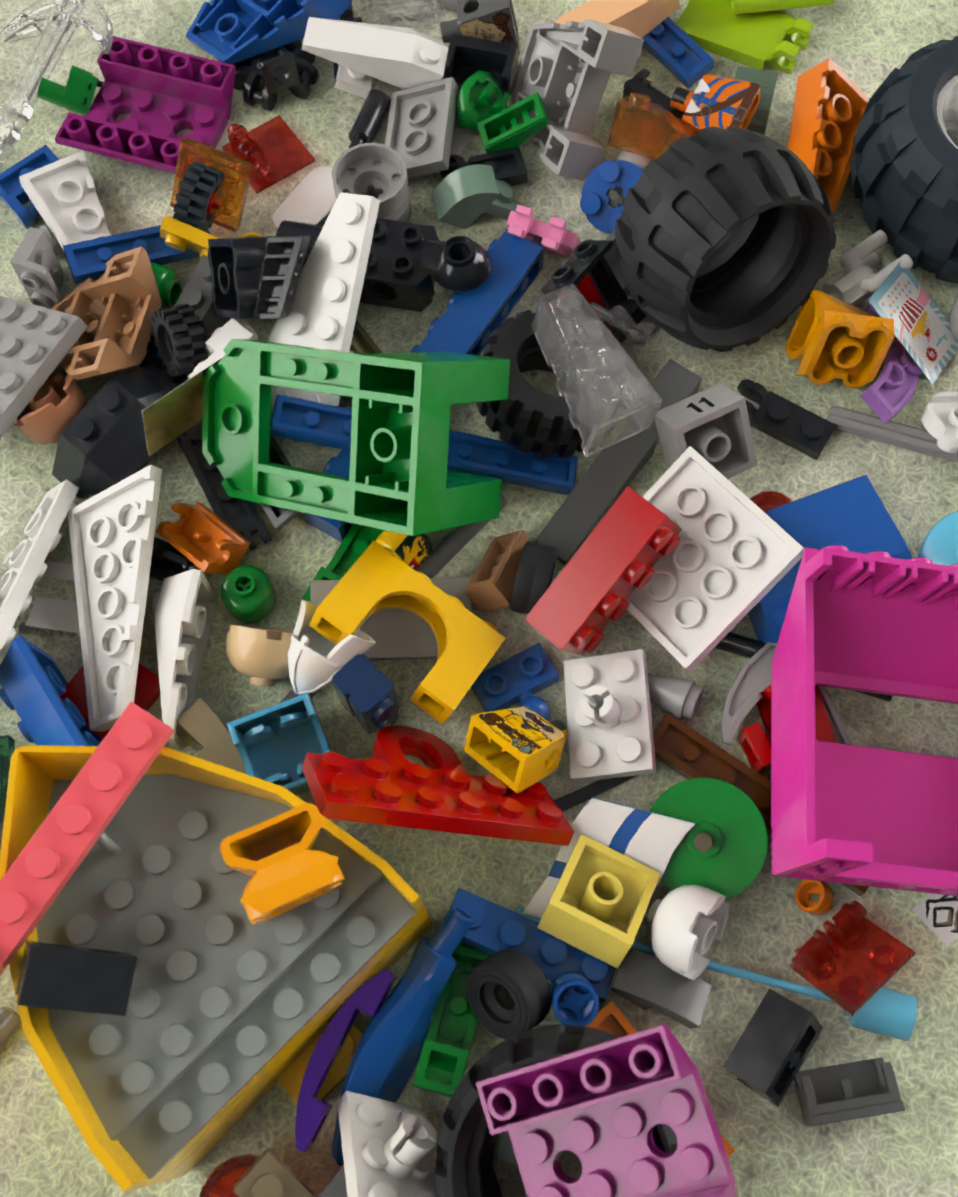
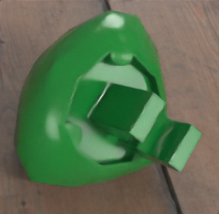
[455,71,511,130]

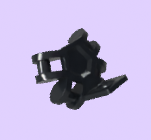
[232,40,319,112]

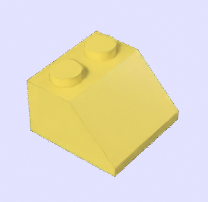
[537,834,661,969]

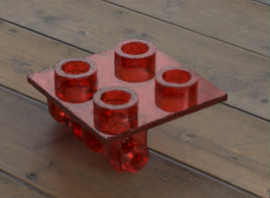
[222,115,315,194]
[790,900,916,1016]

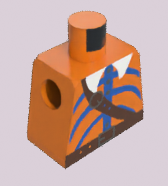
[670,74,760,137]

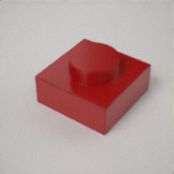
[737,722,771,774]

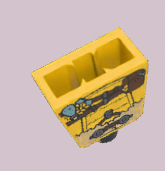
[463,706,568,793]

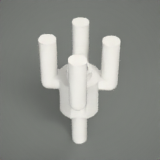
[796,230,913,319]

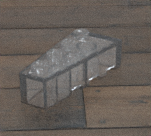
[531,283,663,457]

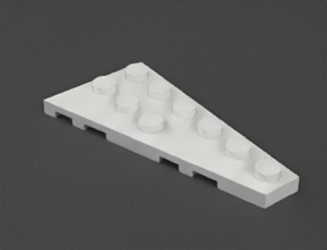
[67,465,162,732]
[0,479,79,652]

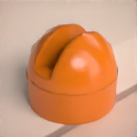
[795,879,835,916]

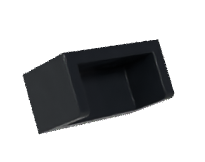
[443,34,518,94]

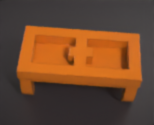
[155,502,251,575]

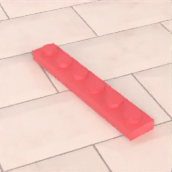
[0,702,175,976]

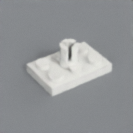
[563,649,657,783]
[337,1091,437,1197]

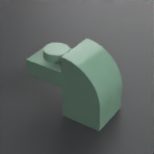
[432,164,517,229]

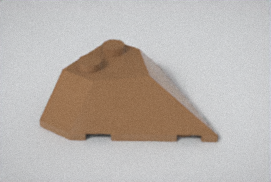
[52,247,162,380]

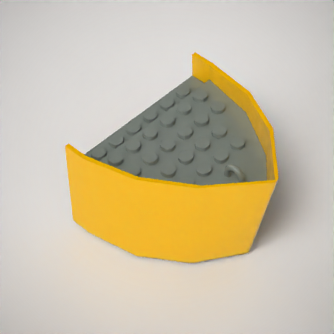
[0,745,433,1192]

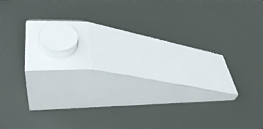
[152,569,218,749]

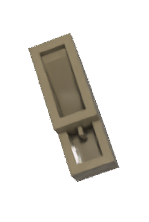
[176,697,247,774]

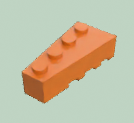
[788,58,870,213]

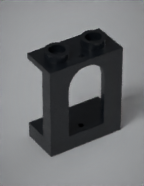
[541,239,647,348]

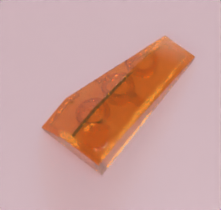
[607,93,699,160]

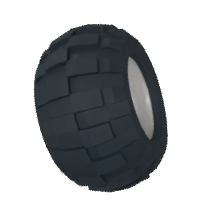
[850,36,958,284]

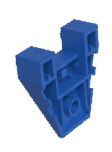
[186,0,352,65]

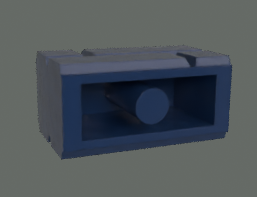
[332,653,400,734]

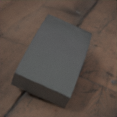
[609,948,712,1029]

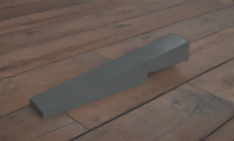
[535,359,702,565]

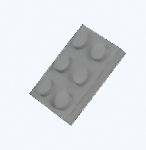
[385,77,458,179]

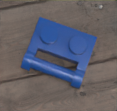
[0,145,59,229]

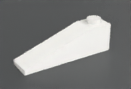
[301,17,449,89]

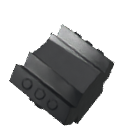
[208,236,311,319]

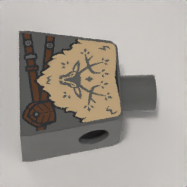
[440,0,520,55]

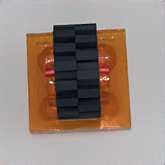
[170,137,253,232]

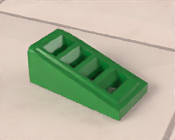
[477,92,550,153]

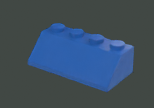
[0,635,102,746]

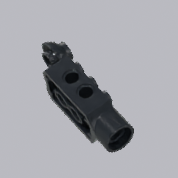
[276,212,491,312]

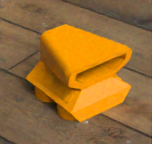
[785,289,895,389]
[220,803,345,925]

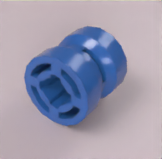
[549,970,599,1026]

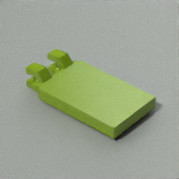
[676,0,814,74]

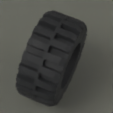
[476,308,627,458]

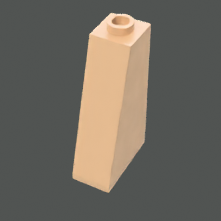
[555,0,680,38]

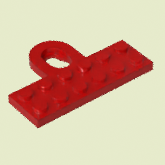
[302,725,575,846]

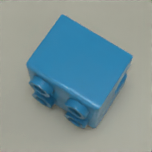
[226,693,331,796]

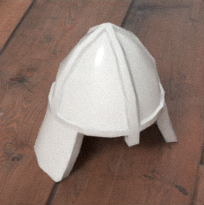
[287,600,376,695]

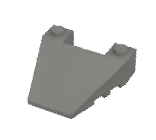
[510,19,644,181]

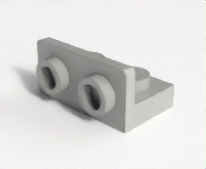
[10,227,64,309]

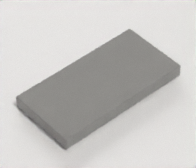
[310,577,472,661]

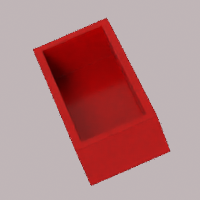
[524,486,682,656]

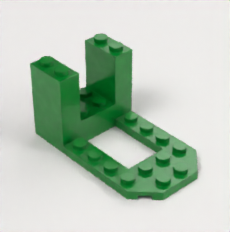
[202,339,510,536]

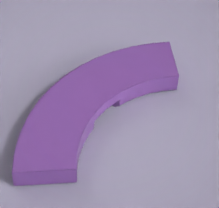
[860,305,922,424]

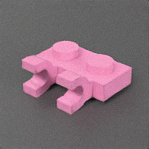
[506,204,581,257]

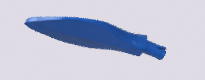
[332,904,476,1167]

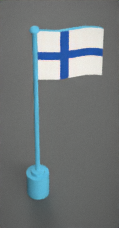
[514,797,917,1041]

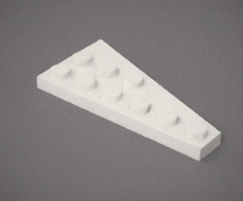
[267,192,380,416]

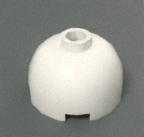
[647,885,730,980]

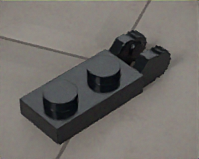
[737,378,837,460]

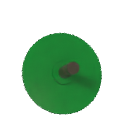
[650,778,768,900]

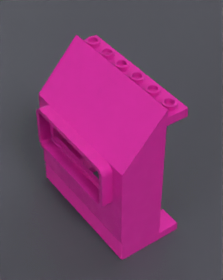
[771,545,958,896]

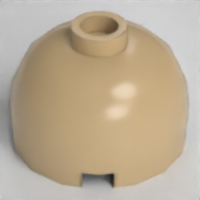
[226,623,294,687]

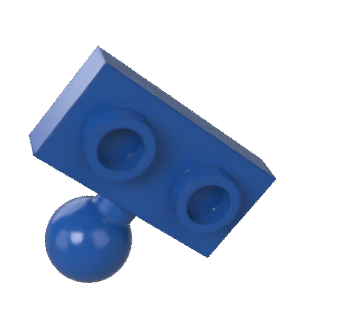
[471,643,559,721]

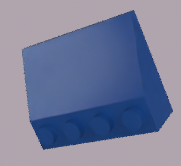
[748,475,912,643]

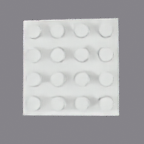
[627,446,805,672]

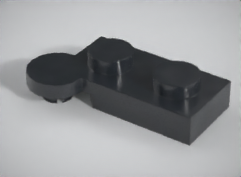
[439,147,528,186]

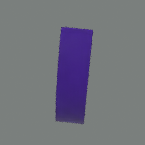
[295,969,397,1153]

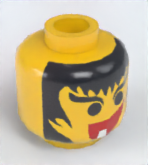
[375,530,432,570]

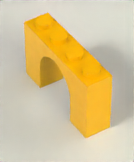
[309,540,506,724]

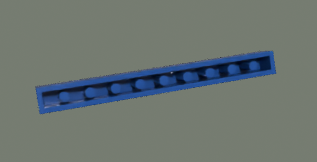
[302,229,544,543]

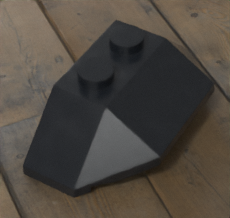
[52,364,178,499]

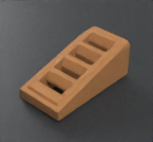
[465,530,528,612]

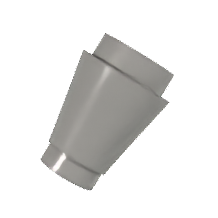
[648,673,704,720]

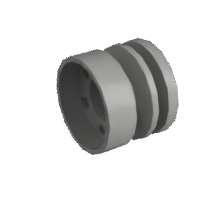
[332,142,412,223]

